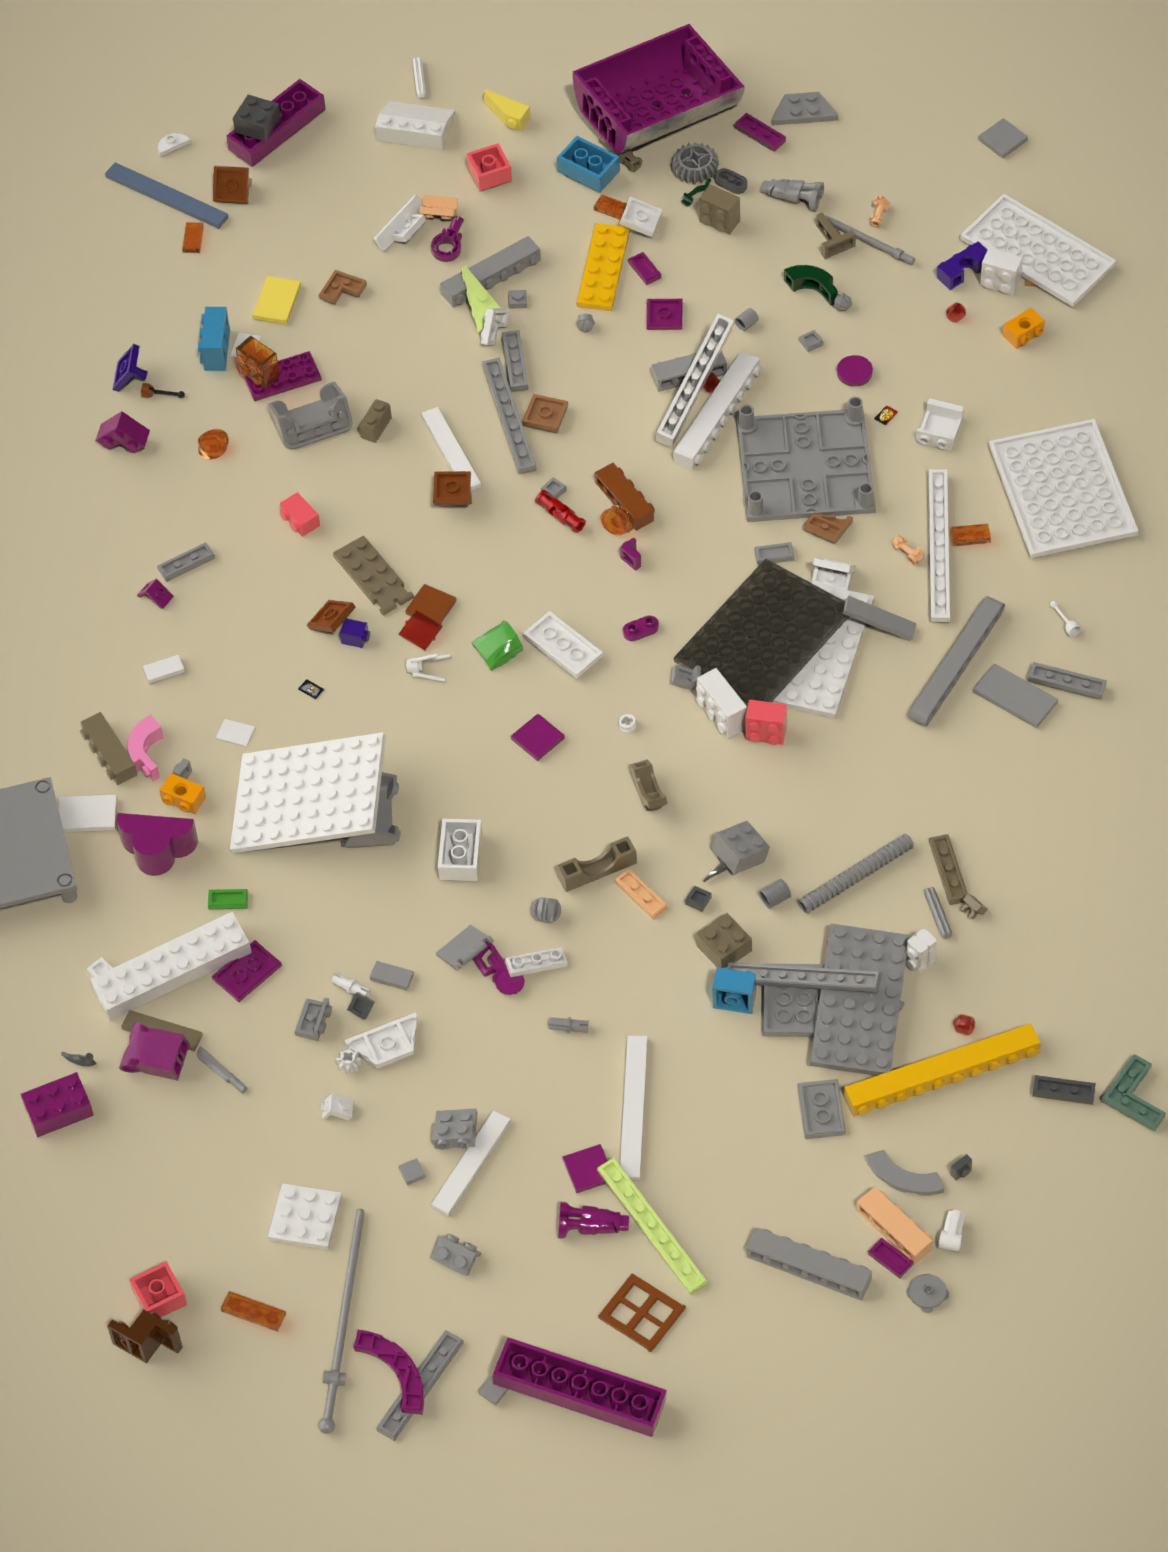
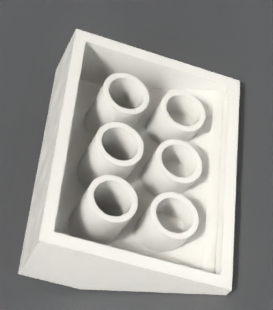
[375,101,455,150]

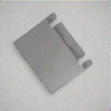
[436,925,494,970]

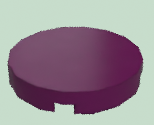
[837,355,873,386]

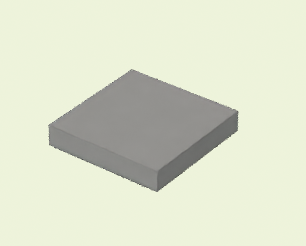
[979,118,1028,158]

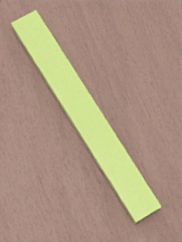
[597,1158,707,1295]

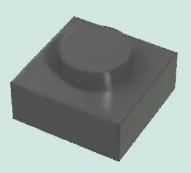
[685,886,712,912]
[347,992,375,1020]
[951,1154,972,1180]

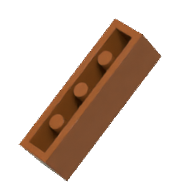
[595,463,655,531]

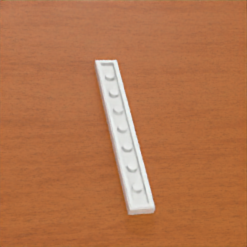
[620,1036,648,1181]

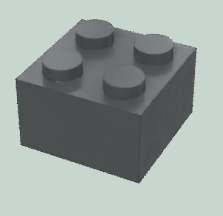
[233,94,281,142]

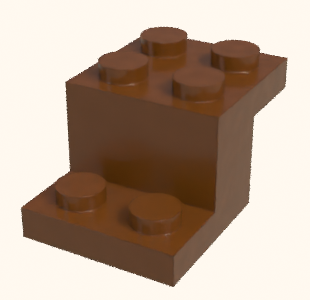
[107,1309,183,1364]

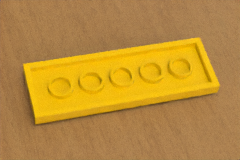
[577,223,630,311]

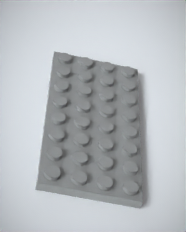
[810,923,909,1076]

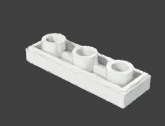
[505,947,568,977]

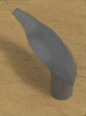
[703,856,729,882]
[61,1052,97,1067]

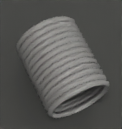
[759,879,791,909]

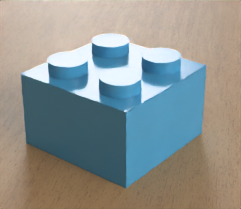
[712,968,756,1014]

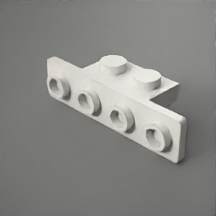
[374,195,426,251]

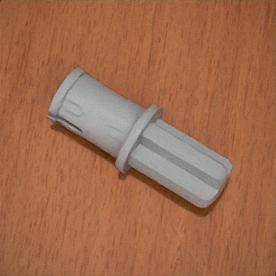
[549,1017,589,1033]

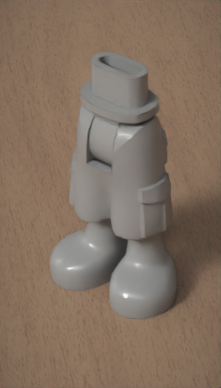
[761,179,824,211]

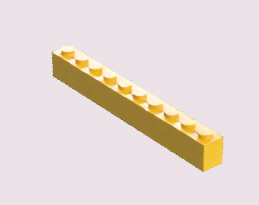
[844,1024,1041,1116]

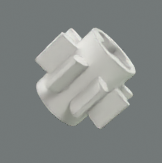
[336,1048,362,1075]

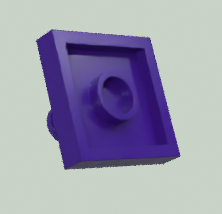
[113,343,148,392]

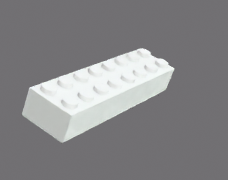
[90,912,252,1021]

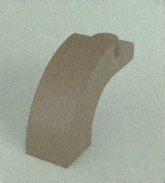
[629,759,668,811]

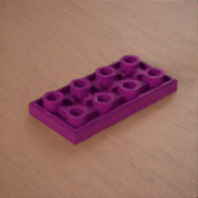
[242,351,322,402]

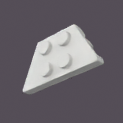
[344,1012,417,1069]

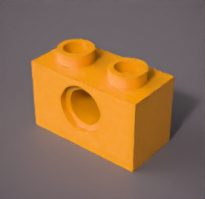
[1003,308,1045,349]
[160,773,206,814]

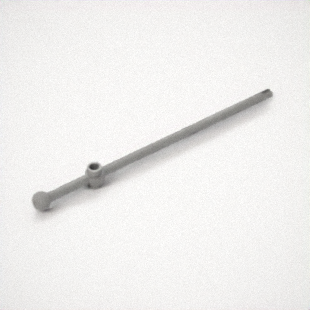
[319,1209,364,1434]

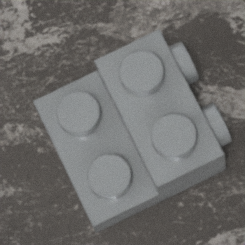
[432,1108,478,1150]

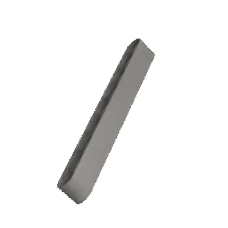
[909,596,1005,726]

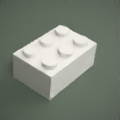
[696,668,747,739]
[438,819,482,881]

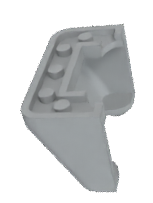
[267,381,353,449]
[341,772,401,847]

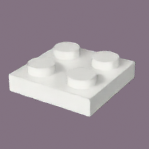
[619,196,662,237]

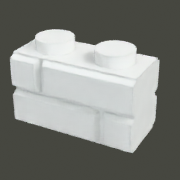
[906,929,936,974]

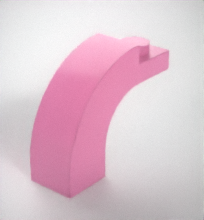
[128,714,163,781]

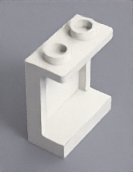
[916,398,964,451]

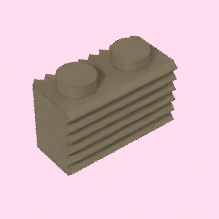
[359,399,392,443]

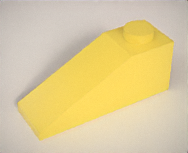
[483,89,531,131]

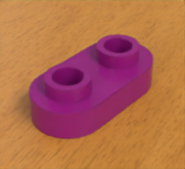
[623,615,659,641]

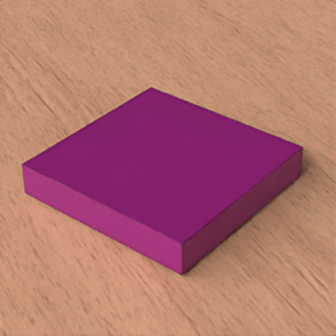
[647,298,683,330]
[511,713,565,761]
[563,1144,608,1194]

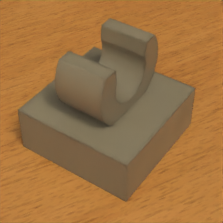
[961,894,988,919]

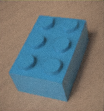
[557,136,620,192]
[198,307,230,371]

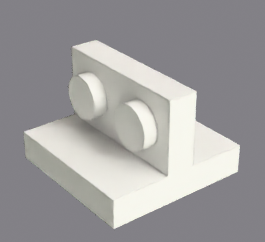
[812,558,856,590]

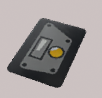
[298,679,324,699]

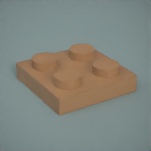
[523,394,568,433]

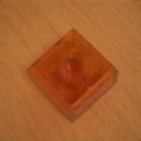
[236,336,280,389]

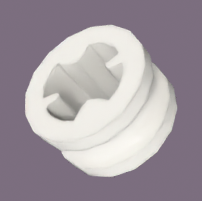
[619,714,637,733]

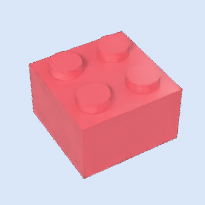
[466,143,512,191]
[745,700,787,745]
[129,1261,187,1318]

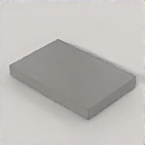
[798,1079,846,1139]

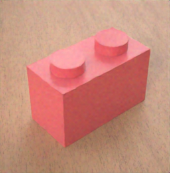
[280,492,320,537]

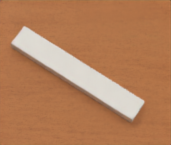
[421,407,481,491]
[431,1111,511,1217]

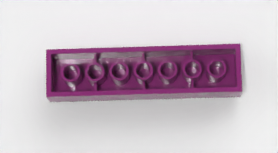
[493,1337,667,1437]

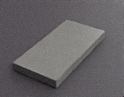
[973,664,1058,728]

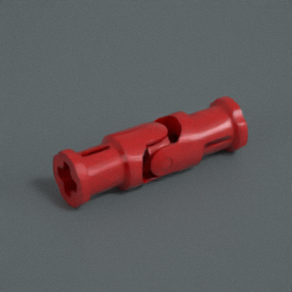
[535,490,586,533]

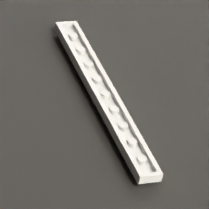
[929,469,950,622]

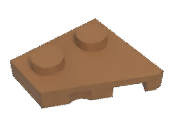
[804,513,853,543]

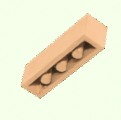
[857,1187,932,1265]

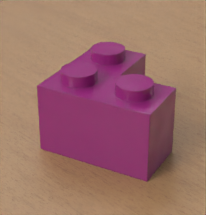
[95,411,150,453]

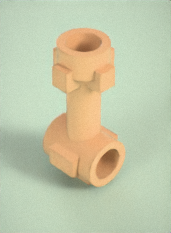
[870,195,891,227]
[892,535,925,565]

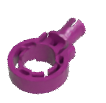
[431,216,464,262]

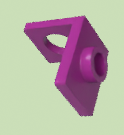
[137,579,174,609]

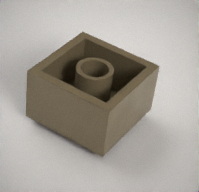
[699,184,740,235]
[696,913,752,968]

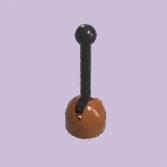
[141,383,185,398]

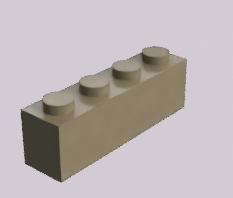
[80,712,138,785]

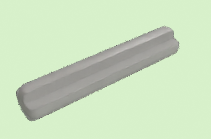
[925,887,952,939]

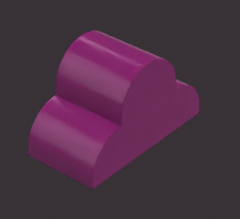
[117,813,198,876]

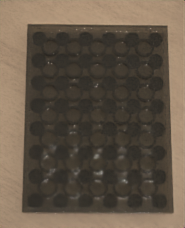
[674,558,850,703]

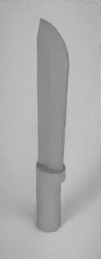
[197,1046,248,1093]

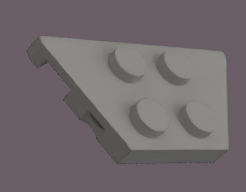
[772,92,838,126]

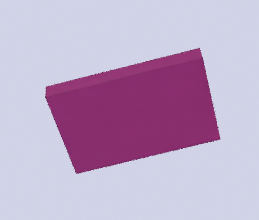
[212,940,282,1002]

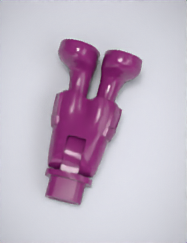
[558,1202,629,1239]

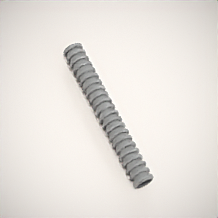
[799,833,914,914]

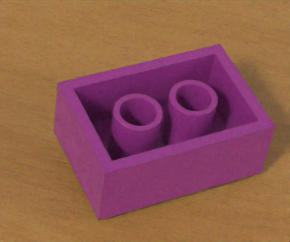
[21,1072,94,1138]

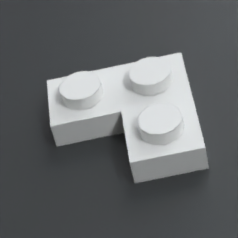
[481,308,510,345]

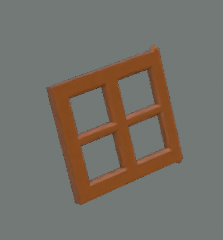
[598,1273,686,1352]

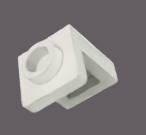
[320,1093,354,1121]

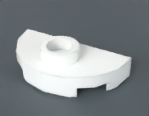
[158,134,190,157]

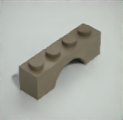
[557,836,637,892]

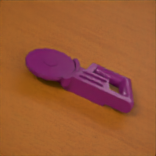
[473,941,525,995]

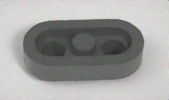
[716,168,747,193]

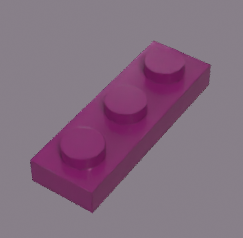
[735,113,786,151]

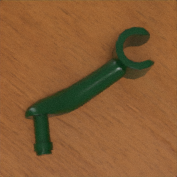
[681,178,711,206]

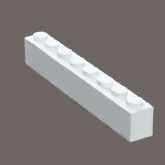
[655,314,734,448]
[673,351,762,470]

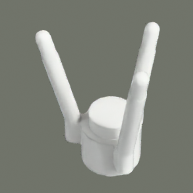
[406,654,451,682]

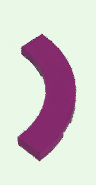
[354,1330,424,1415]

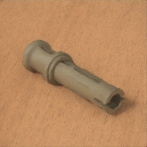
[599,136,643,172]

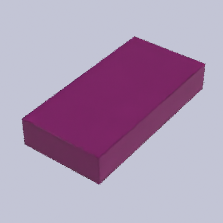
[628,252,661,285]
[868,1237,913,1279]

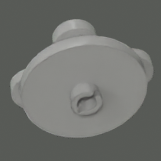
[907,1274,949,1313]

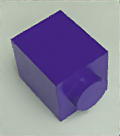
[340,618,370,648]

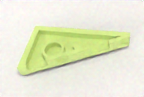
[461,265,500,334]

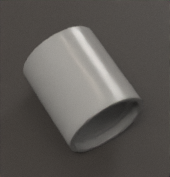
[735,308,759,331]

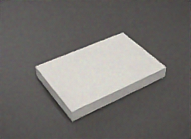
[58,795,117,832]

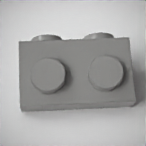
[295,998,332,1041]
[431,1234,481,1276]

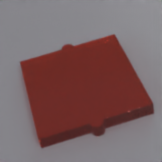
[399,610,443,651]

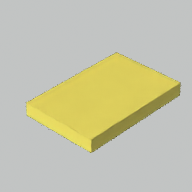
[253,276,301,325]

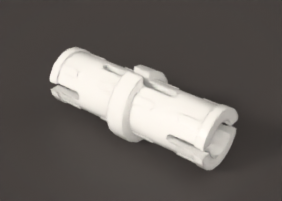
[331,972,371,998]

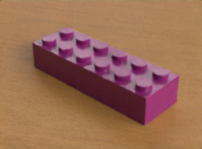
[226,79,326,167]

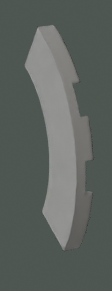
[865,1150,944,1195]

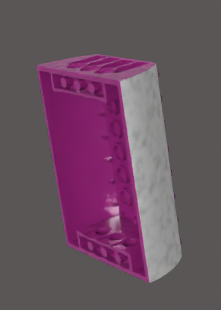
[573,24,745,155]

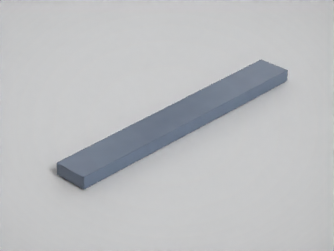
[105,162,229,229]

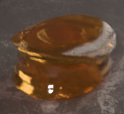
[198,429,229,460]
[601,505,635,535]

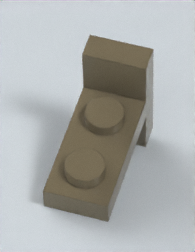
[816,212,856,259]

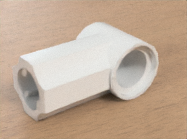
[938,1210,966,1252]

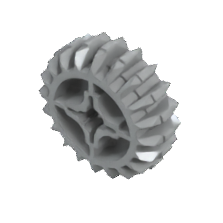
[672,142,719,184]

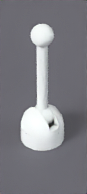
[1050,601,1082,637]

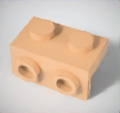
[419,195,458,219]

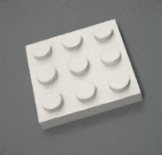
[268,1183,342,1250]

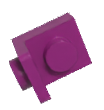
[620,538,641,571]

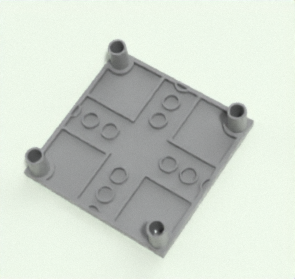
[737,397,876,522]
[0,777,77,909]

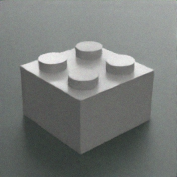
[712,821,770,875]

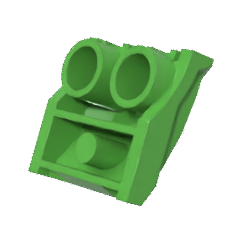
[472,620,523,671]

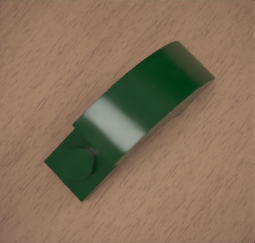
[784,265,838,306]

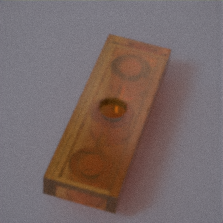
[221,1291,286,1332]

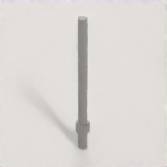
[826,215,915,264]

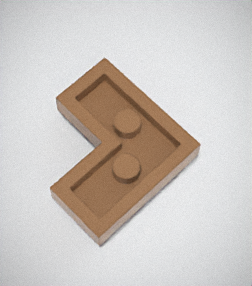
[319,270,367,304]

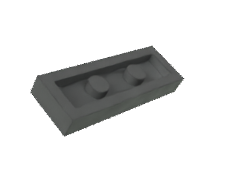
[1032,1075,1096,1105]

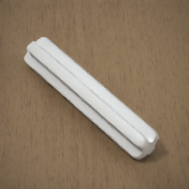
[413,57,426,99]

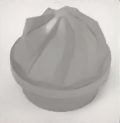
[834,293,852,311]
[577,314,595,332]

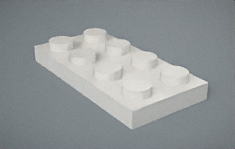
[523,611,603,679]

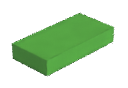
[208,889,248,910]

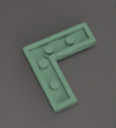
[1102,1054,1166,1131]

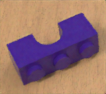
[937,241,987,290]

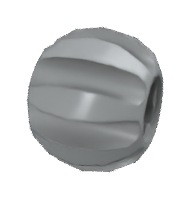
[532,897,561,922]

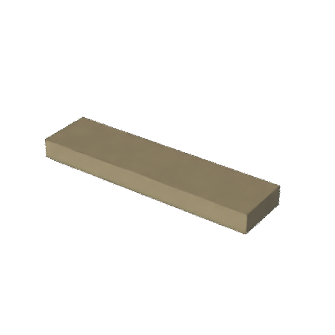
[929,834,968,905]
[122,1010,203,1052]

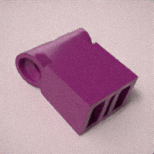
[119,1022,190,1081]

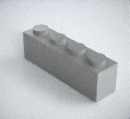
[652,351,727,392]

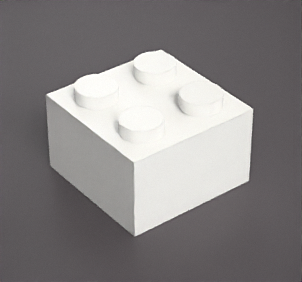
[981,248,1023,295]

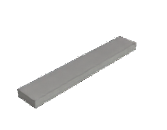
[377,1330,464,1441]

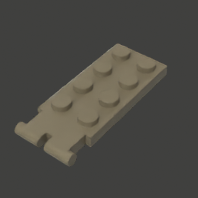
[333,535,414,615]

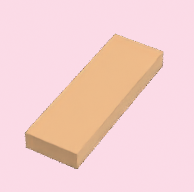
[615,868,668,919]

